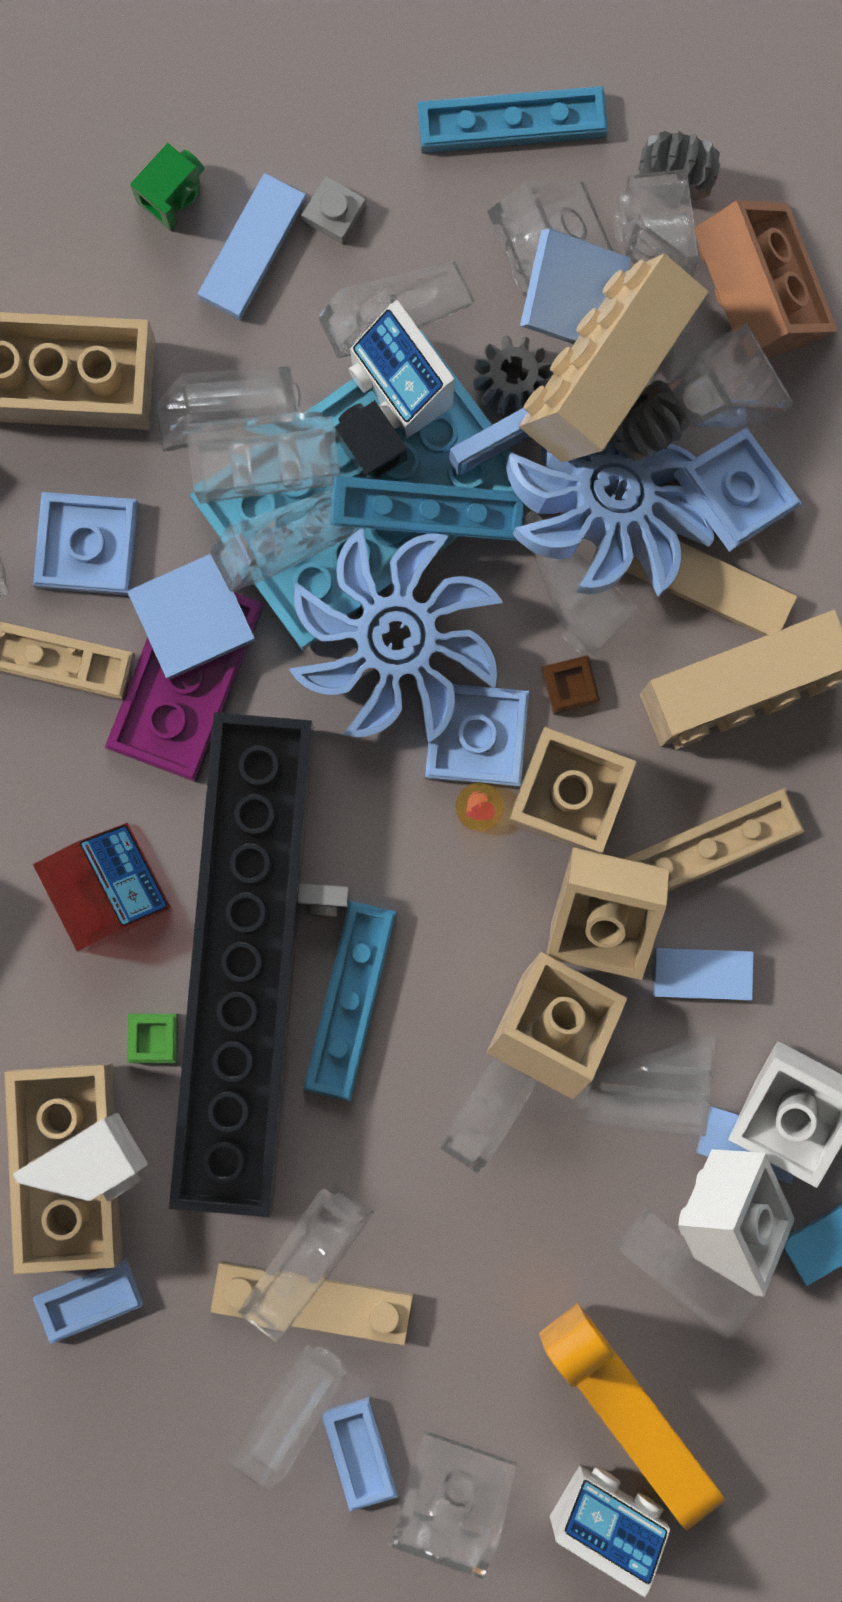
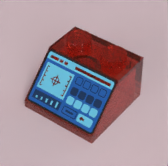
[33,823,172,953]

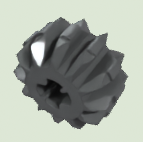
[638,131,720,202]
[473,335,553,417]
[610,380,691,461]

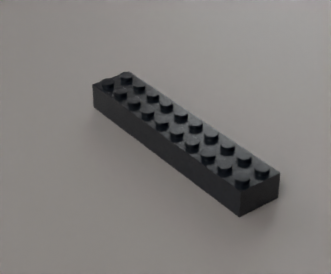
[169,712,315,1217]

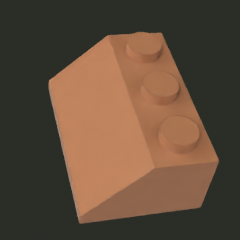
[693,200,838,359]

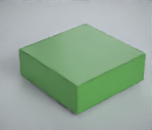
[127,1013,178,1063]

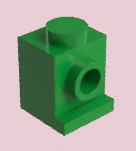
[130,142,205,231]

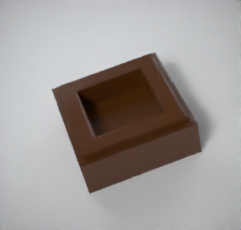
[541,655,600,715]

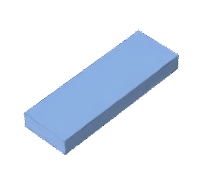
[197,173,306,320]

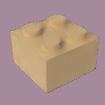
[507,727,637,854]
[547,847,669,980]
[486,952,628,1099]

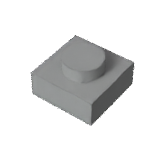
[301,176,366,244]
[298,884,350,917]

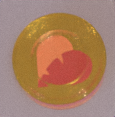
[455,783,504,832]

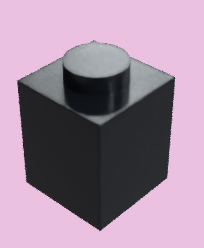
[334,400,407,479]

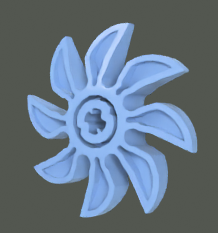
[506,440,714,597]
[289,528,503,743]

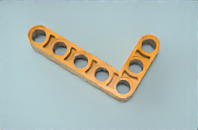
[539,1303,726,1531]

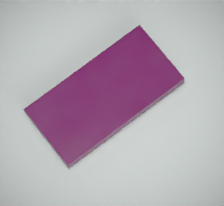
[104,593,264,783]

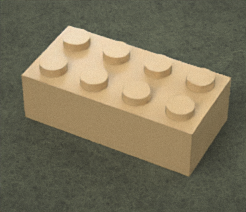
[518,253,708,463]
[0,312,155,430]
[640,609,842,750]
[4,1063,123,1274]

